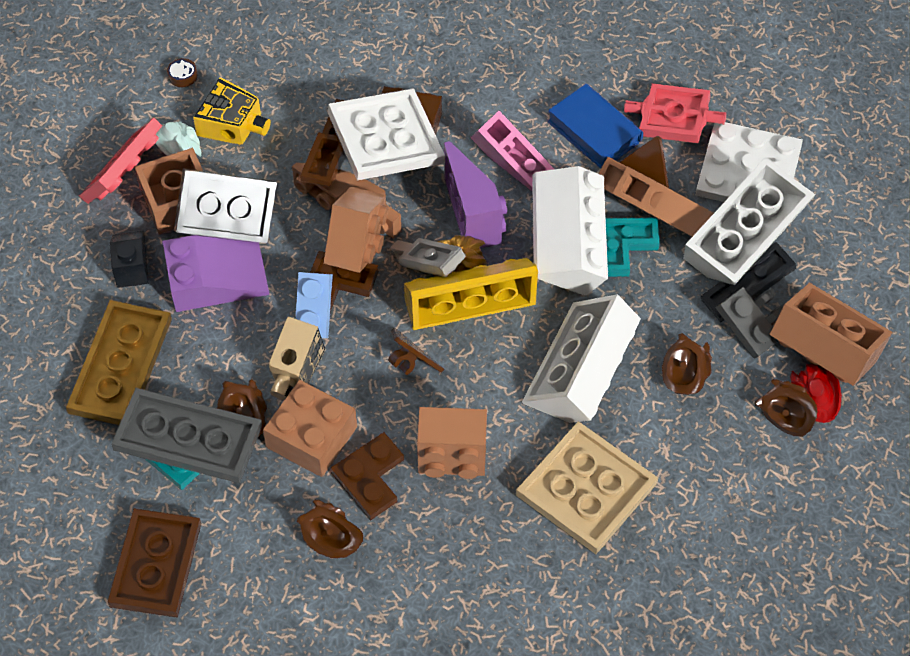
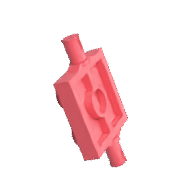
[624,84,726,143]

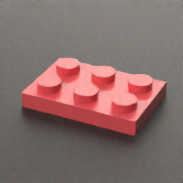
[79,117,163,204]

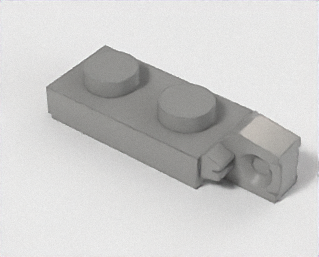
[390,238,466,277]

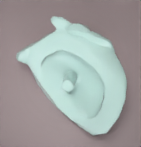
[155,121,202,156]

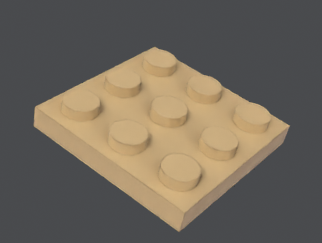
[516,421,658,554]

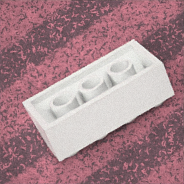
[683,157,815,285]
[532,166,608,295]
[522,294,641,423]

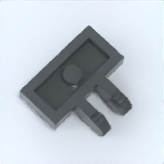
[715,287,784,359]

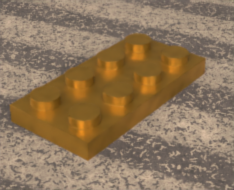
[66,300,172,425]

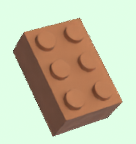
[770,282,893,386]

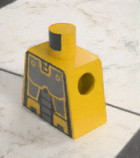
[193,77,271,145]

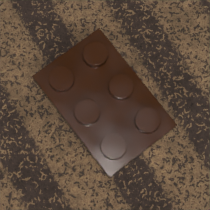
[108,508,202,618]

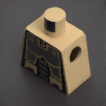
[269,317,326,400]

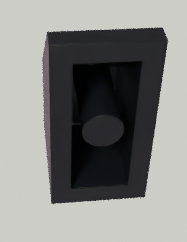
[110,231,149,288]

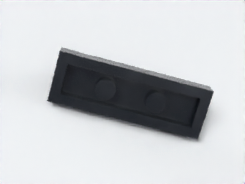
[701,242,796,323]

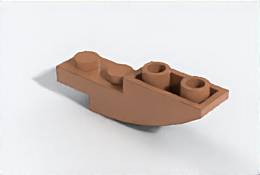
[598,157,714,237]
[292,163,402,239]

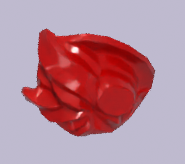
[790,364,842,423]

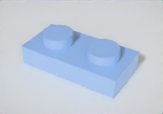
[295,272,333,338]

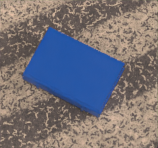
[548,84,643,169]

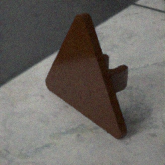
[619,136,669,188]
[388,327,445,375]

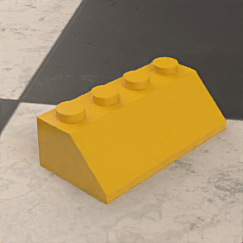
[404,258,538,330]

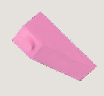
[471,111,554,191]

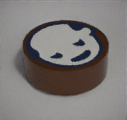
[167,58,198,88]

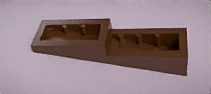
[300,99,346,187]

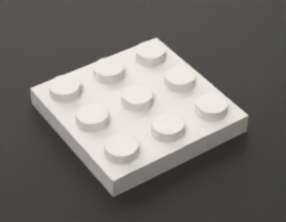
[327,89,445,181]
[695,122,803,202]

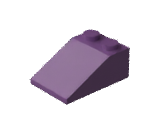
[444,141,507,248]
[163,235,269,312]

